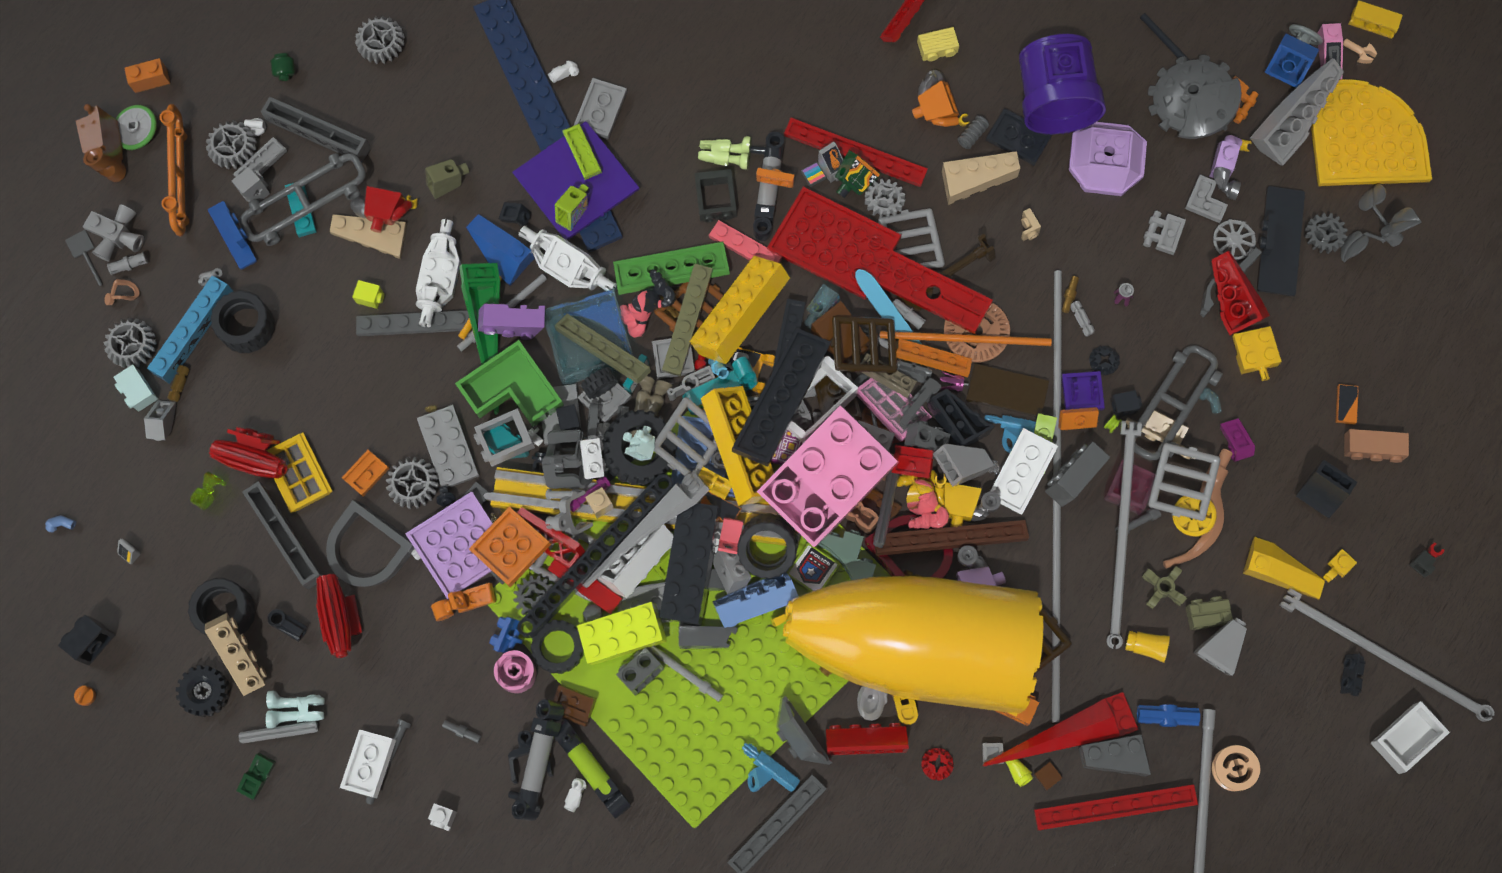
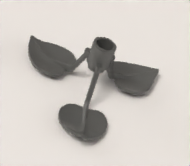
[1341,184,1422,263]

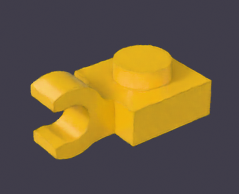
[1323,549,1357,583]

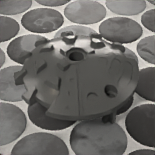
[1148,55,1242,139]

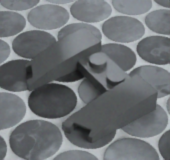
[679,569,737,649]

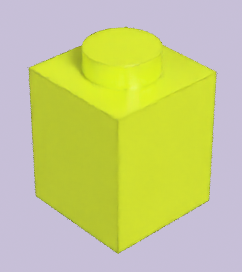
[352,280,384,309]

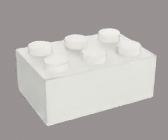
[1371,701,1450,774]

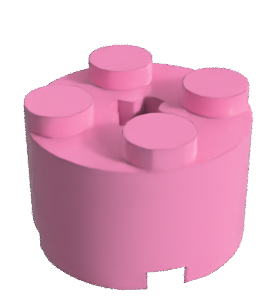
[494,650,537,693]

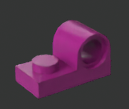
[1220,418,1255,462]

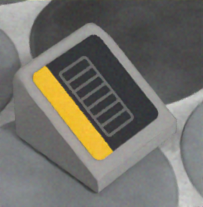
[117,538,141,564]

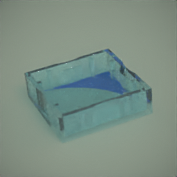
[544,289,633,386]

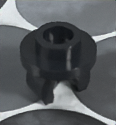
[532,452,546,470]
[436,485,456,507]

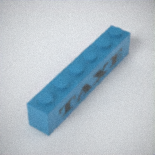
[147,275,233,384]

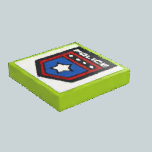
[787,543,840,592]

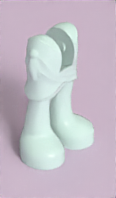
[266,691,325,728]

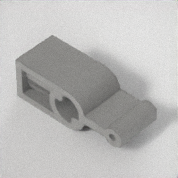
[667,366,715,401]

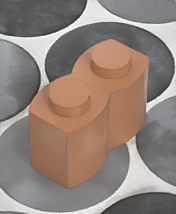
[845,502,879,534]

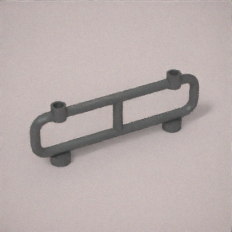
[240,153,366,246]
[1133,345,1223,460]

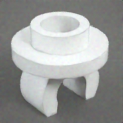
[528,427,544,446]

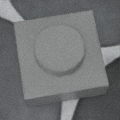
[982,743,1004,764]

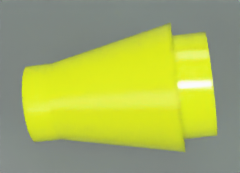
[1005,759,1033,787]

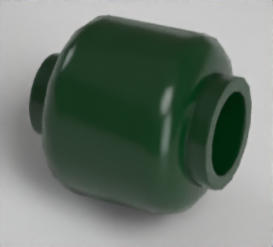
[270,53,295,81]

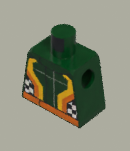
[835,150,881,198]

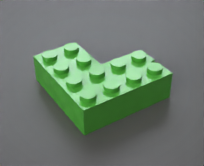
[455,340,564,427]

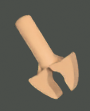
[1343,39,1377,64]

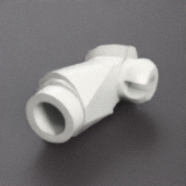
[548,61,579,83]
[564,778,586,812]

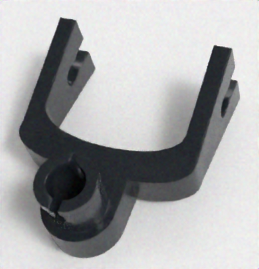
[508,730,553,785]

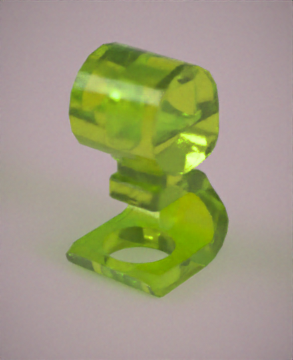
[190,471,227,510]

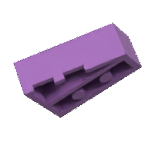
[478,304,545,340]

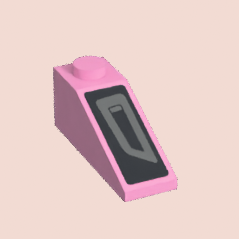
[1318,23,1343,80]

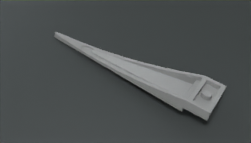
[583,471,710,588]

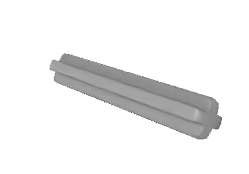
[239,721,318,743]

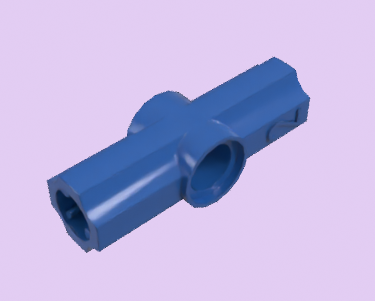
[1137,705,1200,727]

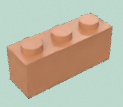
[1344,429,1409,463]

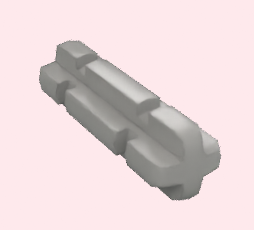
[1070,301,1095,336]

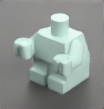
[623,426,655,461]

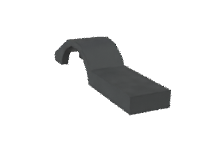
[1200,248,1262,317]

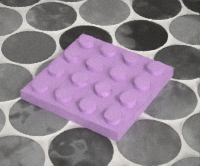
[405,492,493,599]

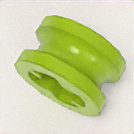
[1104,415,1122,433]

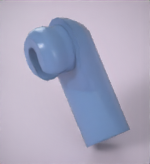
[45,515,76,532]

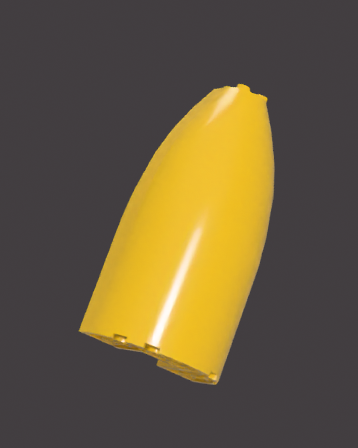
[783,576,1043,714]

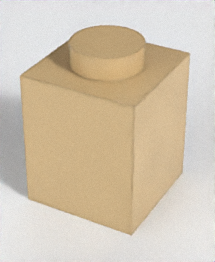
[585,487,614,519]

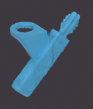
[984,415,1036,453]
[742,743,800,792]

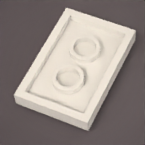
[340,730,396,798]

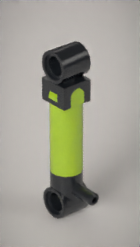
[554,719,632,819]

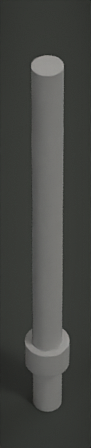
[457,274,547,352]
[647,646,723,702]

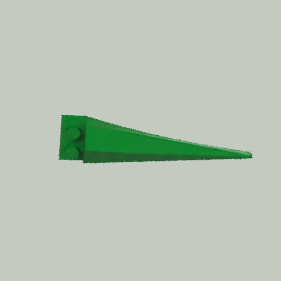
[459,263,500,414]

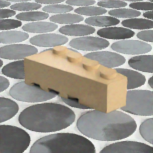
[942,151,1020,205]

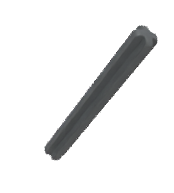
[873,470,899,548]

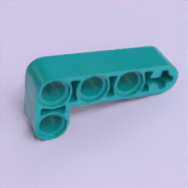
[682,357,757,415]

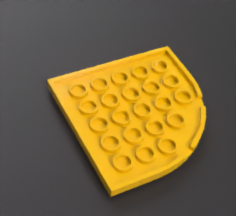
[1311,80,1432,186]

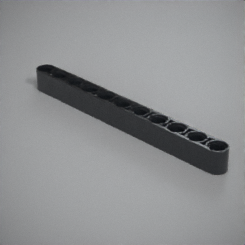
[518,474,673,638]

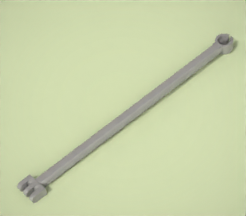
[1106,421,1142,649]
[1280,588,1495,722]

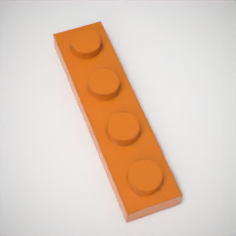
[896,338,972,377]

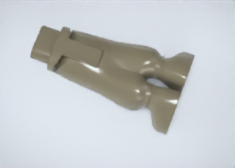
[631,376,673,437]

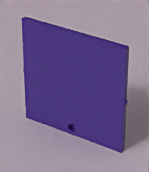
[512,121,640,240]

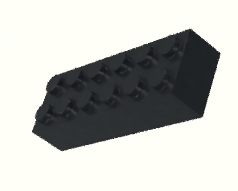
[659,503,721,626]

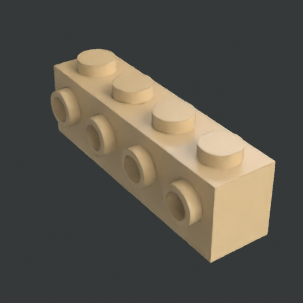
[205,613,267,696]

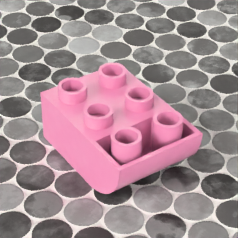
[757,406,899,547]

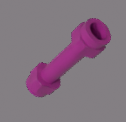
[570,476,611,512]

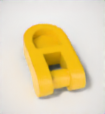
[892,695,918,725]

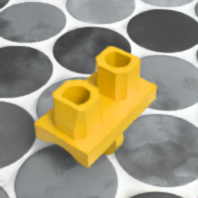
[699,467,732,500]

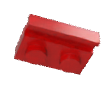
[891,445,934,478]

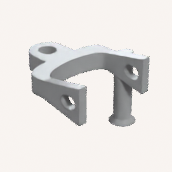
[545,489,593,536]

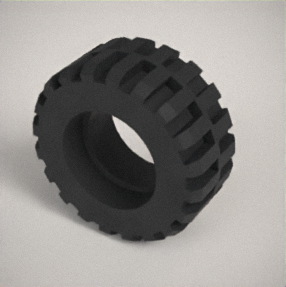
[601,410,677,486]

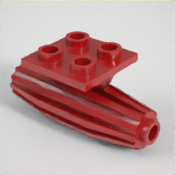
[209,427,288,479]
[316,574,363,658]

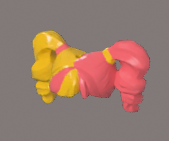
[897,470,949,530]

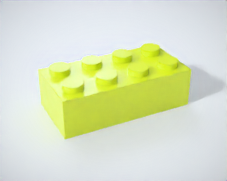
[577,602,667,665]

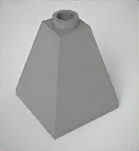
[1194,618,1247,676]

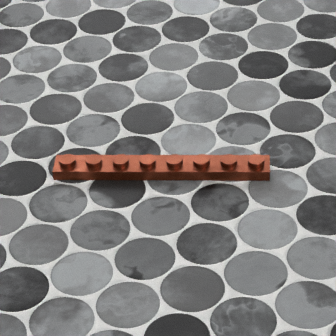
[873,520,1029,556]

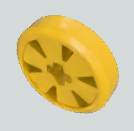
[1172,496,1217,537]

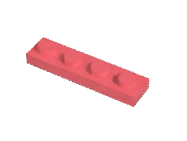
[709,220,782,263]

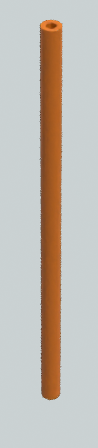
[880,331,1052,346]

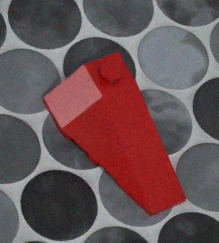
[1212,251,1270,335]

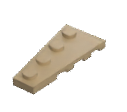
[330,214,407,259]

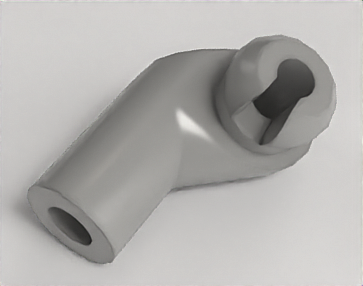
[198,268,222,286]

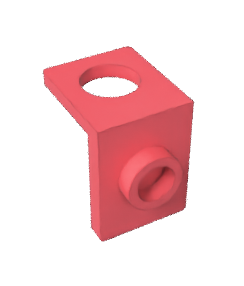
[718,517,743,554]

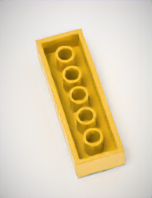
[689,256,790,364]
[701,386,774,506]

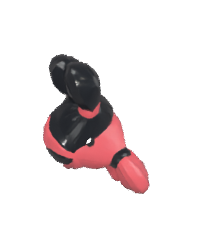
[620,269,676,338]

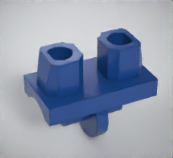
[489,617,523,653]

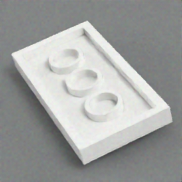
[991,428,1058,515]

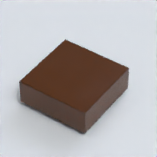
[1034,762,1062,791]

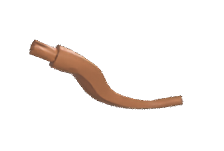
[1163,449,1233,569]

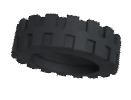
[531,620,584,674]

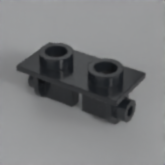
[1340,654,1366,697]

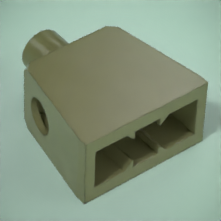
[425,159,469,199]

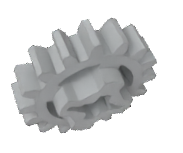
[865,179,905,219]

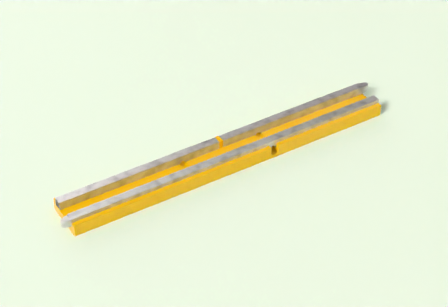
[484,467,800,546]

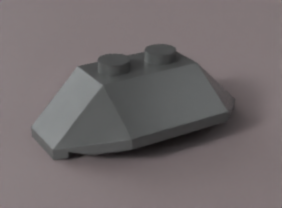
[776,696,833,765]

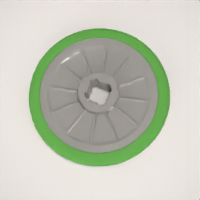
[116,105,157,150]

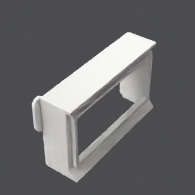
[788,356,858,443]

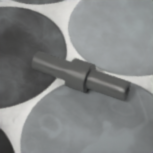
[442,720,481,743]

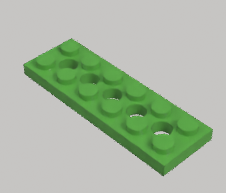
[613,242,730,295]

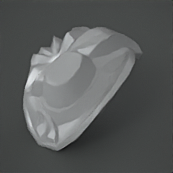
[857,686,888,721]

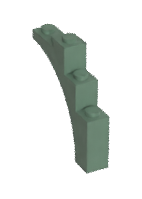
[803,530,876,580]

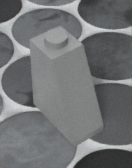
[933,444,994,487]

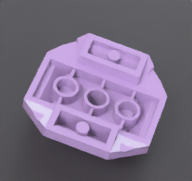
[1069,122,1147,196]

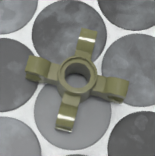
[1142,566,1187,609]

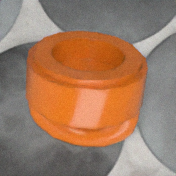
[74,686,96,706]

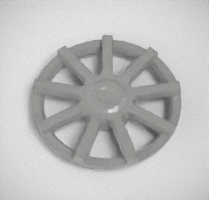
[1213,219,1256,260]

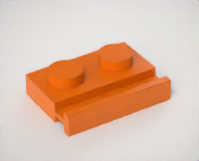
[342,450,390,497]

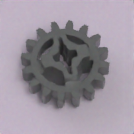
[1305,213,1348,254]
[513,576,556,618]

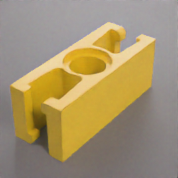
[1348,0,1403,39]

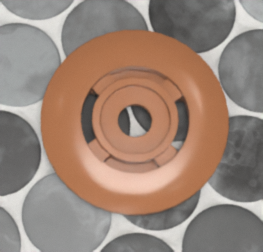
[944,303,1010,363]

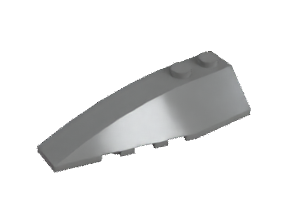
[1250,58,1344,166]

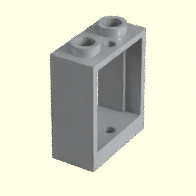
[473,408,535,466]

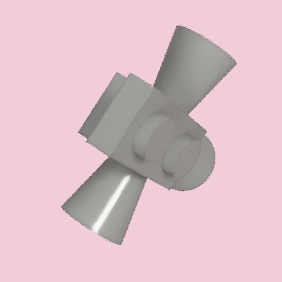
[83,204,144,262]

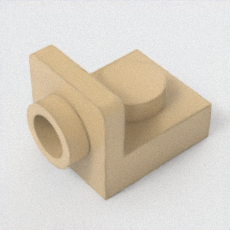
[1021,208,1041,241]

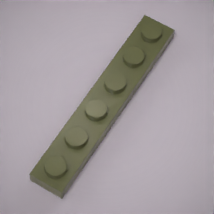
[662,264,713,376]
[554,314,651,384]

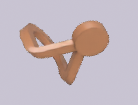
[105,279,140,305]

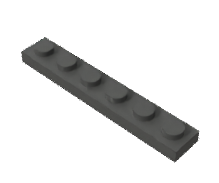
[356,311,469,336]
[727,775,827,873]

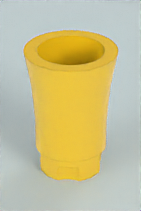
[1125,631,1170,663]

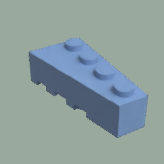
[713,573,799,628]

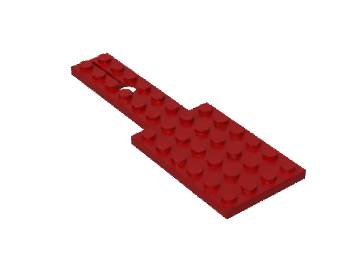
[767,187,993,334]

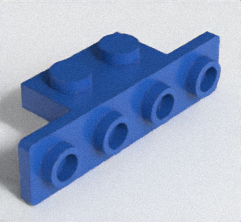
[208,201,257,270]

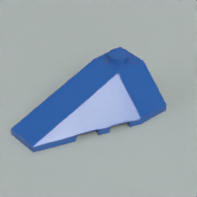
[466,214,535,286]

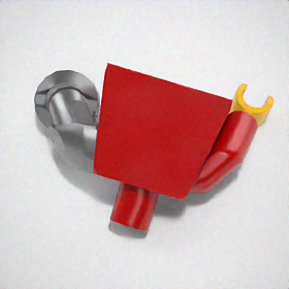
[350,186,418,233]

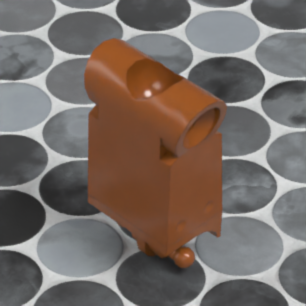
[76,104,126,182]

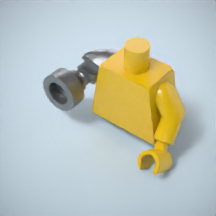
[934,473,1001,527]

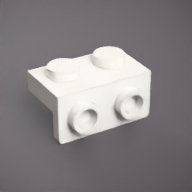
[580,435,606,479]

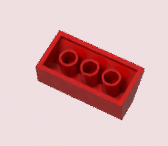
[825,723,909,756]

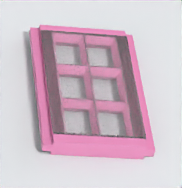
[857,378,932,442]

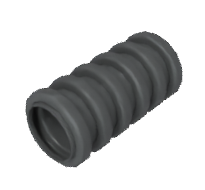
[958,116,989,149]

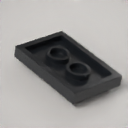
[986,108,1053,166]

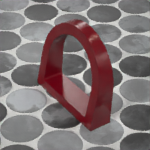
[865,515,953,579]

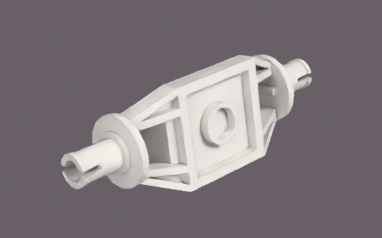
[416,219,461,327]
[519,226,617,294]

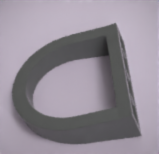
[326,500,415,587]

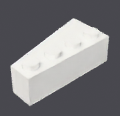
[597,524,673,598]

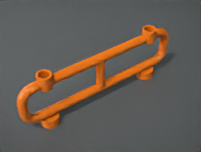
[160,104,189,237]

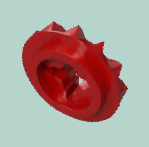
[921,748,954,780]

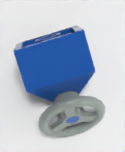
[1265,24,1323,88]

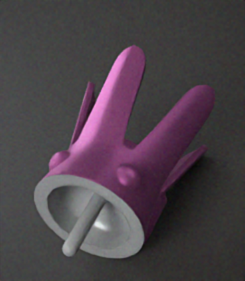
[1114,283,1134,306]
[939,371,969,391]

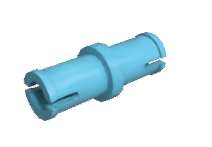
[708,359,729,379]

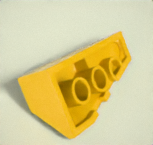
[1243,537,1325,600]

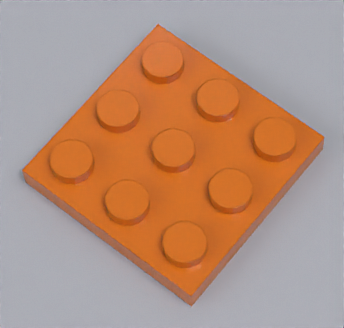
[469,507,551,587]

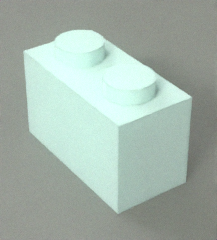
[114,365,158,412]

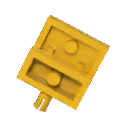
[1232,326,1282,381]

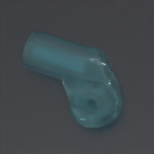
[1199,388,1222,414]

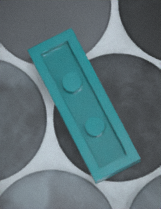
[285,183,317,237]

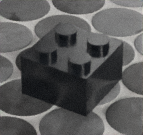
[58,615,115,666]

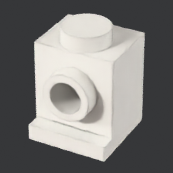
[428,804,457,831]

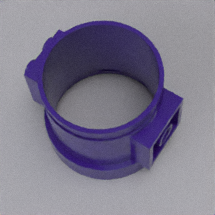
[1019,34,1106,134]

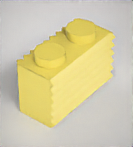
[917,27,959,61]

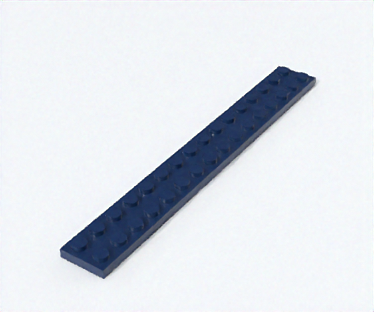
[473,0,622,253]

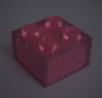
[1104,460,1156,515]

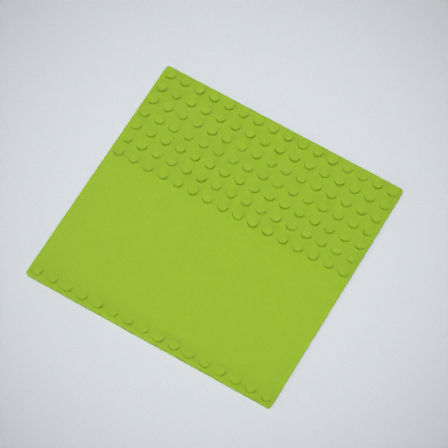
[488,410,891,828]

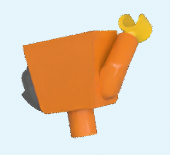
[912,70,969,127]

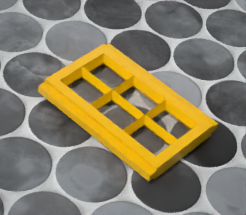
[266,433,333,513]

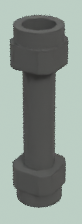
[1115,508,1161,535]

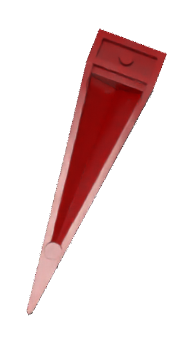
[982,692,1139,767]

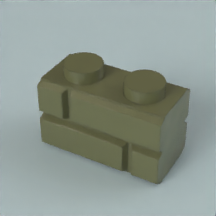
[1186,596,1233,630]

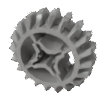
[355,16,405,64]
[206,120,257,169]
[103,318,157,368]
[386,457,439,509]

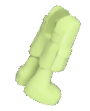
[698,136,751,170]

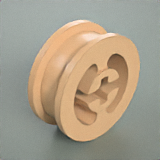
[1211,745,1260,791]

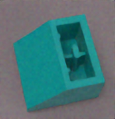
[483,424,529,458]

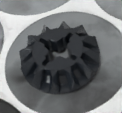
[1089,345,1120,375]

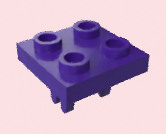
[1061,371,1105,410]

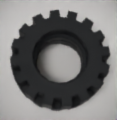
[581,367,618,399]

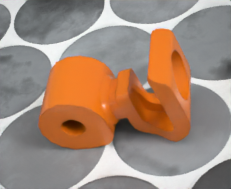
[431,591,468,621]

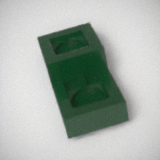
[236,753,276,800]

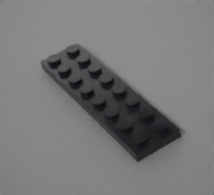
[732,328,831,467]

